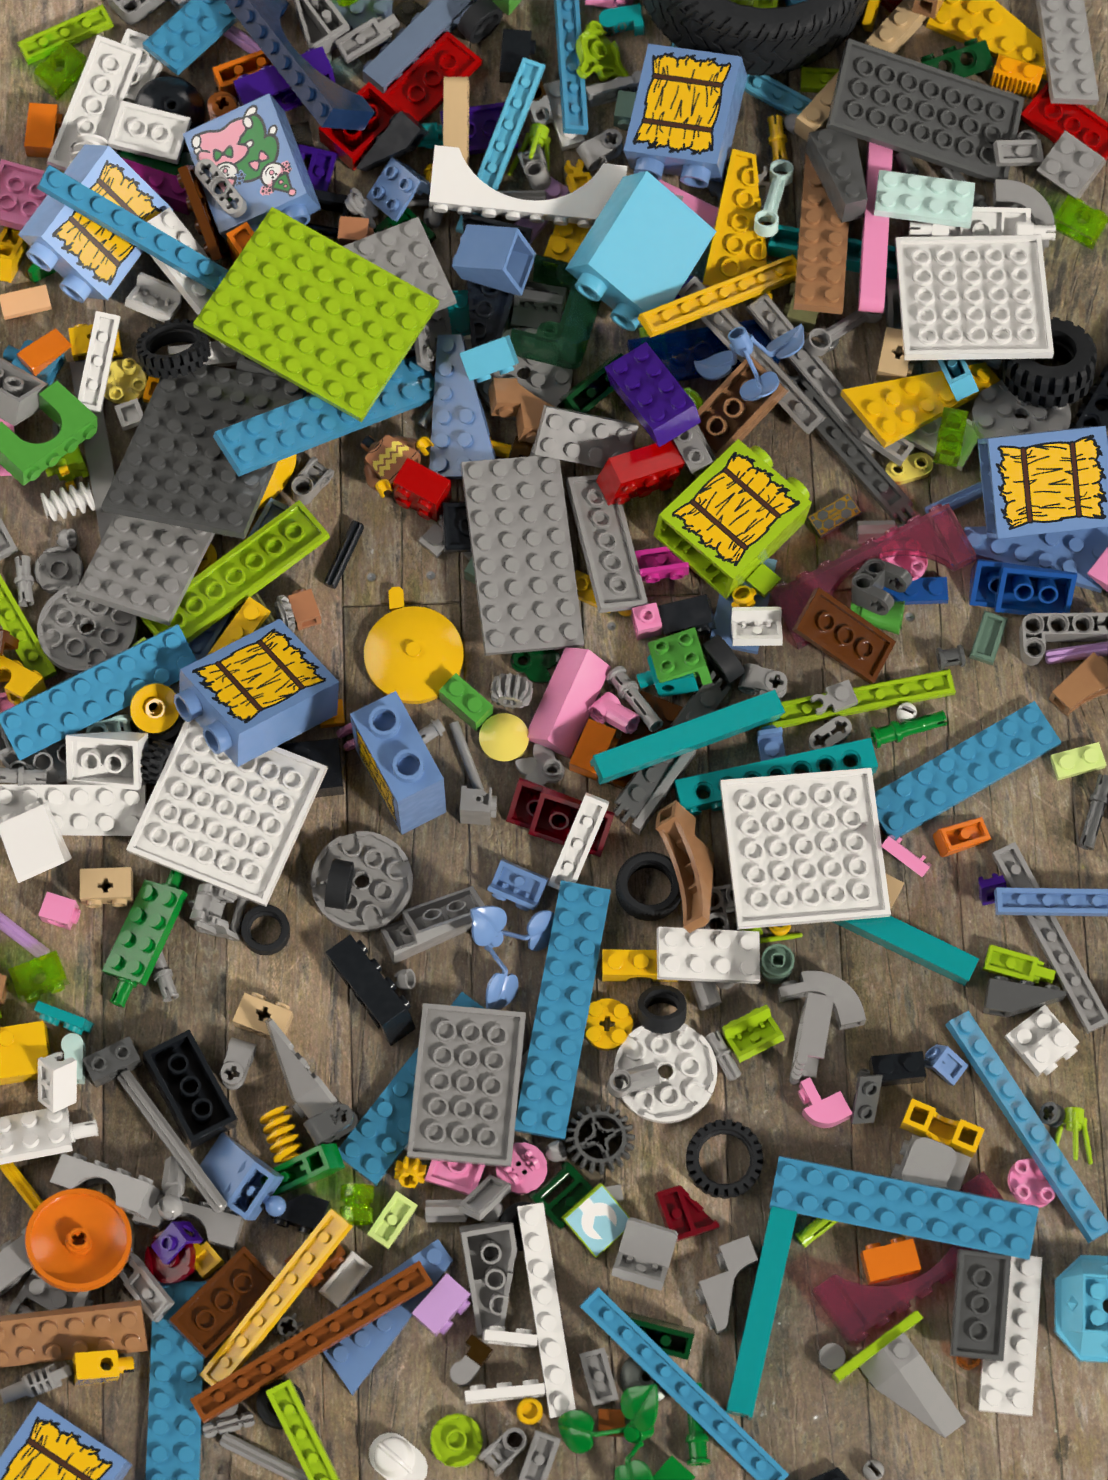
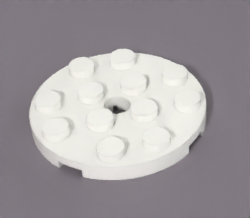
[614,1024,717,1124]

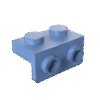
[487,859,549,911]

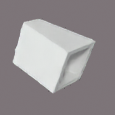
[0,801,72,883]

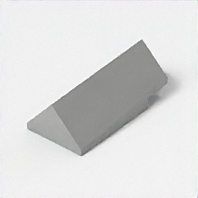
[380,886,485,965]

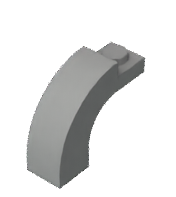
[993,179,1055,253]
[777,971,866,1031]

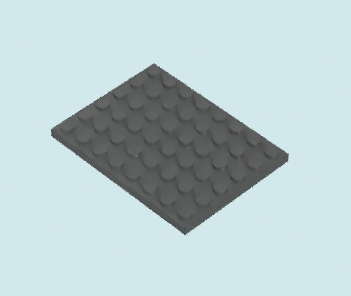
[102,364,308,539]

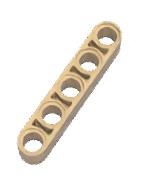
[443,77,469,166]

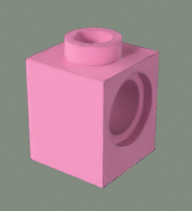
[631,603,662,640]
[38,892,81,930]

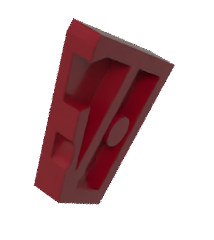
[654,1185,720,1242]

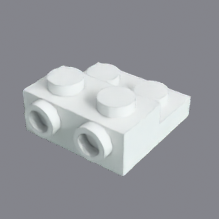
[1005,1005,1080,1077]

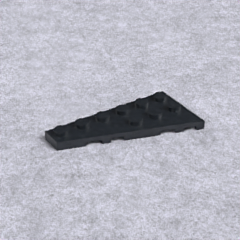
[462,214,532,348]

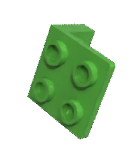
[648,627,712,685]

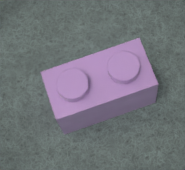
[412,1274,471,1337]

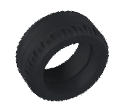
[616,851,681,921]

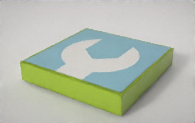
[561,1183,630,1258]

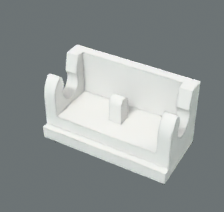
[38,1052,77,1113]

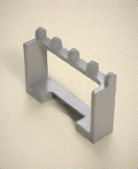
[789,992,834,1085]

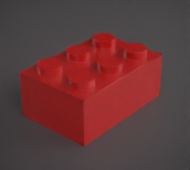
[318,82,402,171]
[596,439,686,506]

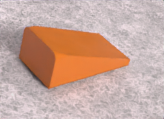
[17,328,72,376]
[933,817,991,858]

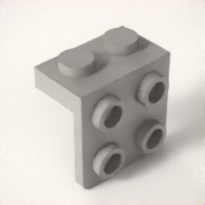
[611,1217,678,1291]

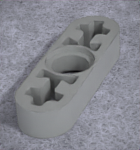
[195,159,247,218]

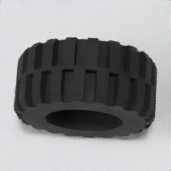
[1001,317,1097,408]

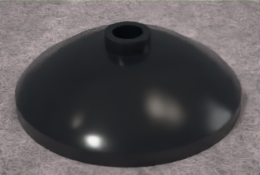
[134,76,206,144]

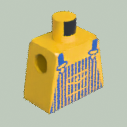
[72,1350,134,1386]

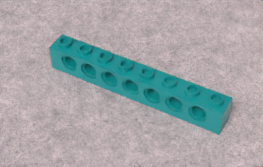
[674,738,878,816]

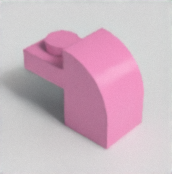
[798,1077,852,1128]

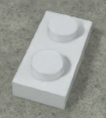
[482,1326,538,1348]

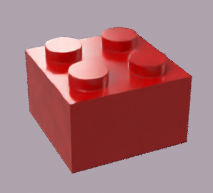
[393,457,452,522]

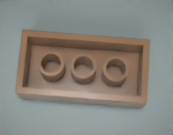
[697,355,789,459]

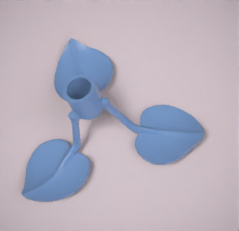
[694,324,804,401]
[470,906,555,1010]

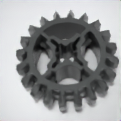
[565,1104,635,1175]

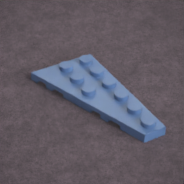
[429,334,496,479]
[958,526,1108,593]
[323,1239,453,1396]

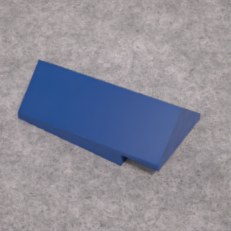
[969,559,1077,615]

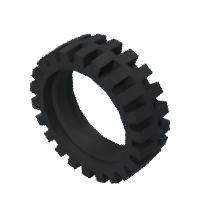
[136,319,211,379]
[686,1119,763,1199]

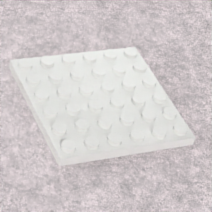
[895,235,1054,360]
[126,719,328,907]
[720,768,891,929]

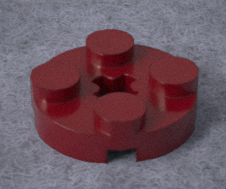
[145,1231,196,1284]

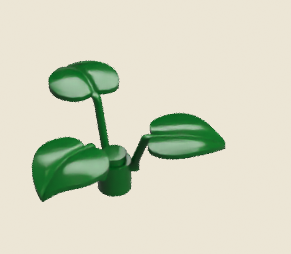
[558,1384,658,1480]

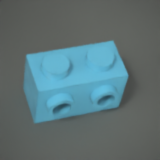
[459,335,519,383]

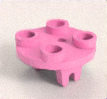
[496,1142,547,1195]

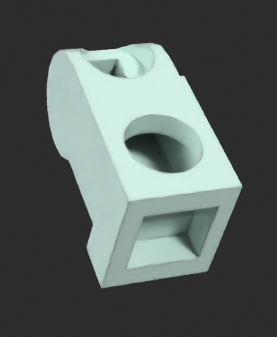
[61,1033,86,1084]

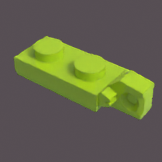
[982,944,1056,985]

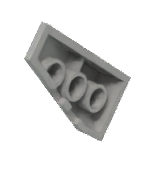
[265,1018,339,1119]
[459,1222,517,1335]
[859,1333,966,1438]

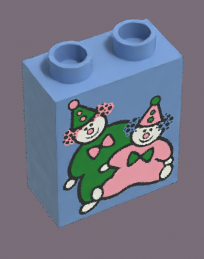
[183,94,322,242]

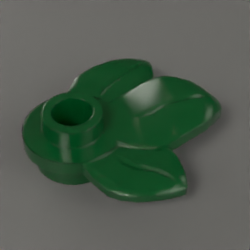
[510,650,560,683]

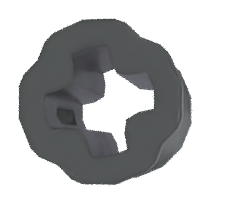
[936,644,966,670]

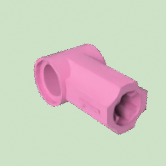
[588,692,640,734]

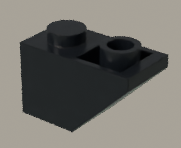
[270,1193,331,1236]

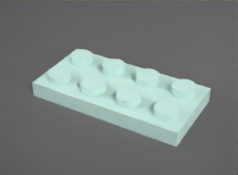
[874,170,975,229]

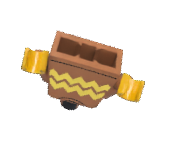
[360,434,434,498]

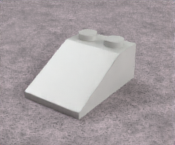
[66,731,148,790]

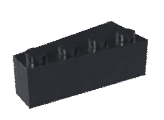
[325,934,416,1046]

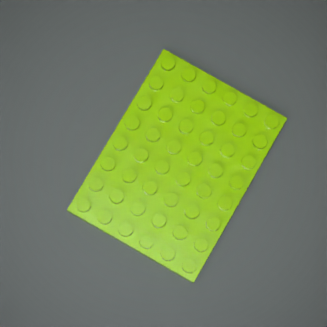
[193,207,439,422]

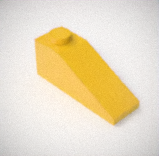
[0,226,28,283]

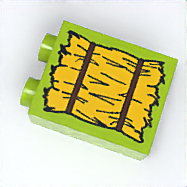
[653,439,812,600]

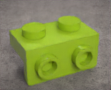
[722,1005,785,1063]

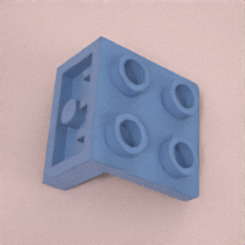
[366,157,431,221]

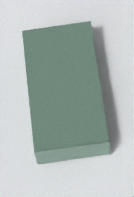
[969,611,1008,666]

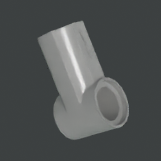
[607,1062,660,1098]

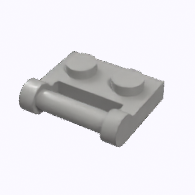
[8,1270,76,1314]

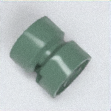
[760,944,795,984]

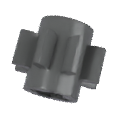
[272,1313,304,1344]

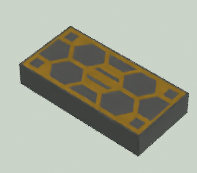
[807,493,862,539]

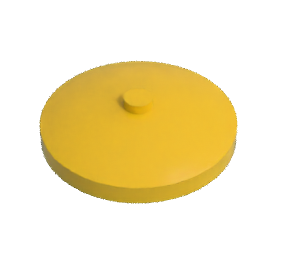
[364,606,464,704]

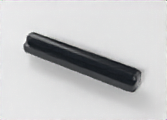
[324,520,364,589]

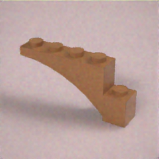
[488,378,554,443]
[655,800,714,933]

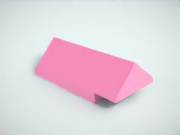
[528,647,611,758]

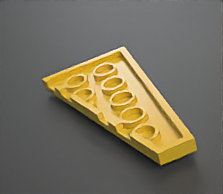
[926,0,1047,80]
[702,149,772,300]
[840,362,1000,448]

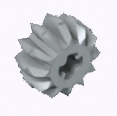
[490,673,533,709]

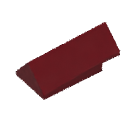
[506,777,615,857]

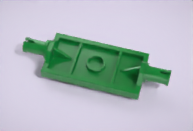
[102,869,188,1008]

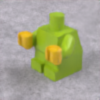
[45,446,89,492]

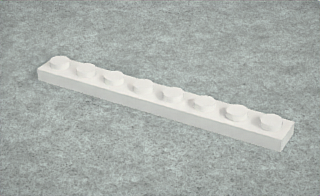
[517,1203,576,1418]

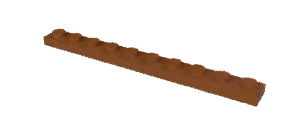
[190,1261,433,1424]

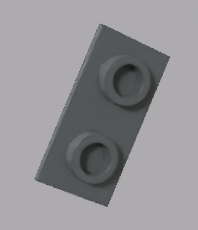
[850,1069,883,1124]

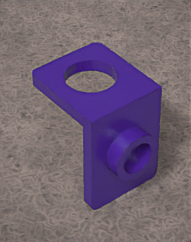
[151,1221,203,1265]

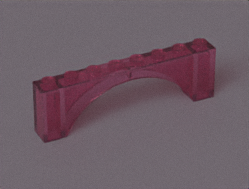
[770,503,976,650]
[811,1171,1004,1345]

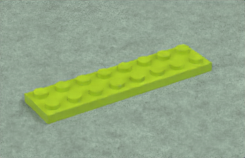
[141,500,330,643]

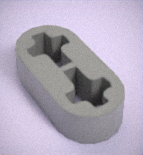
[808,716,852,751]

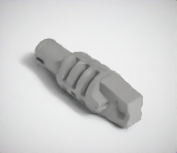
[0,1363,73,1404]

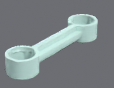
[754,159,794,237]

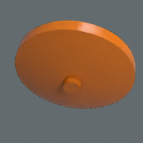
[25,1188,132,1292]

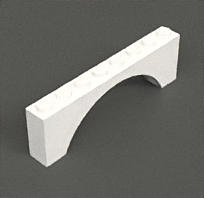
[429,145,627,228]

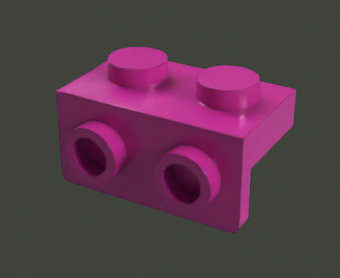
[635,546,689,583]

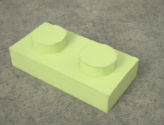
[1050,742,1107,781]
[367,1191,418,1250]

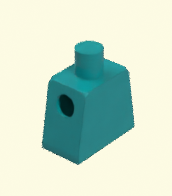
[636,655,699,697]

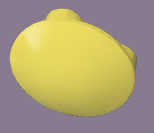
[104,358,147,404]
[479,713,529,762]

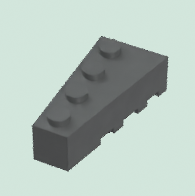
[806,128,868,223]

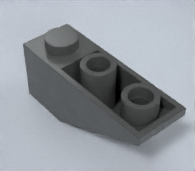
[983,976,1067,1018]

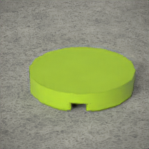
[430,1413,483,1468]

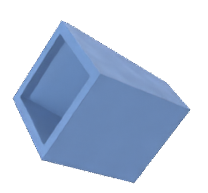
[452,224,536,296]

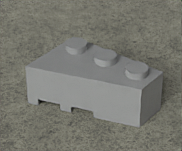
[293,0,350,54]

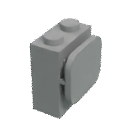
[890,1134,971,1191]

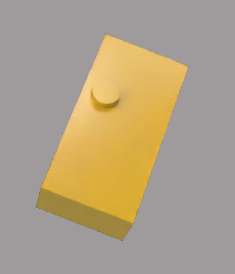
[0,1021,51,1085]

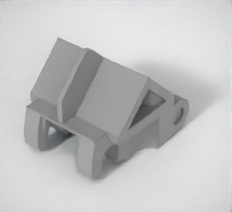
[188,883,250,941]

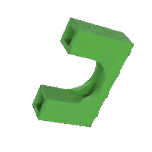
[0,381,97,486]

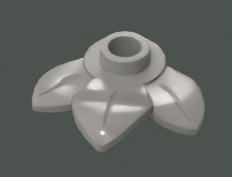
[344,188,378,229]
[515,744,565,786]

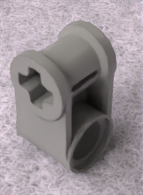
[576,129,623,171]
[517,144,551,190]
[291,456,335,505]
[738,663,787,699]
[220,1037,257,1090]
[478,1427,527,1477]

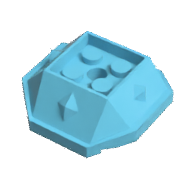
[1054,1255,1108,1363]

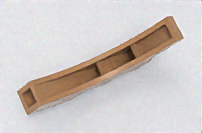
[1049,652,1108,716]

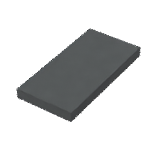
[949,1249,1011,1362]

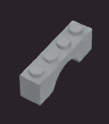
[50,1152,160,1220]
[132,1190,244,1251]

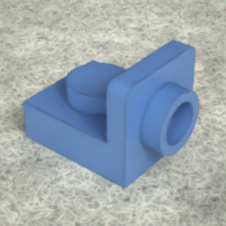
[756,725,786,761]
[924,1044,969,1086]

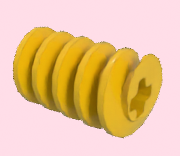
[259,1105,303,1163]

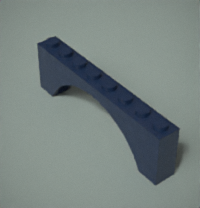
[225,0,375,131]

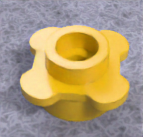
[731,585,756,608]

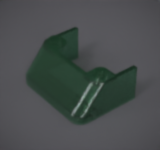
[511,255,601,369]

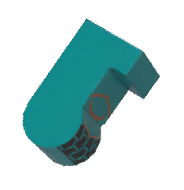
[599,4,644,36]

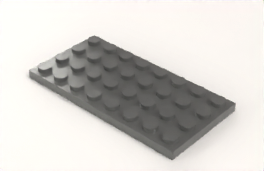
[826,38,1024,183]

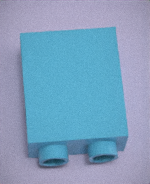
[565,171,716,331]

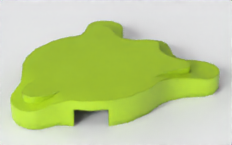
[576,21,629,82]

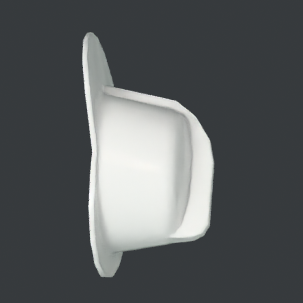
[369,1433,428,1480]

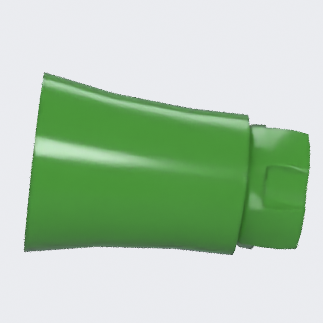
[850,601,905,635]

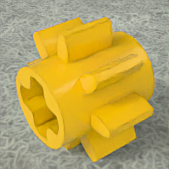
[394,1156,427,1188]

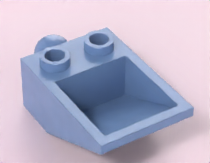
[200,1132,286,1220]

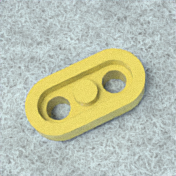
[885,452,933,485]

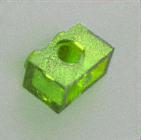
[33,40,87,100]
[1054,195,1108,250]
[933,407,968,467]
[8,950,70,1003]

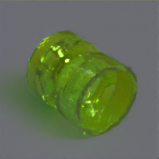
[340,1183,375,1225]

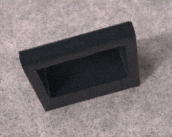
[306,189,351,238]

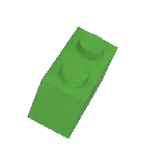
[439,673,493,732]

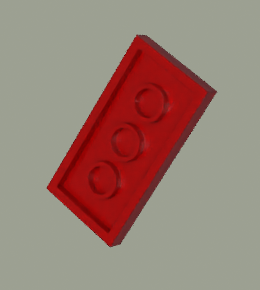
[383,31,482,124]
[1020,82,1108,160]

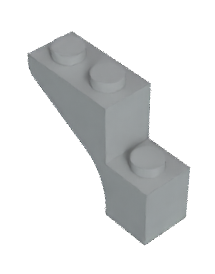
[695,1235,758,1335]

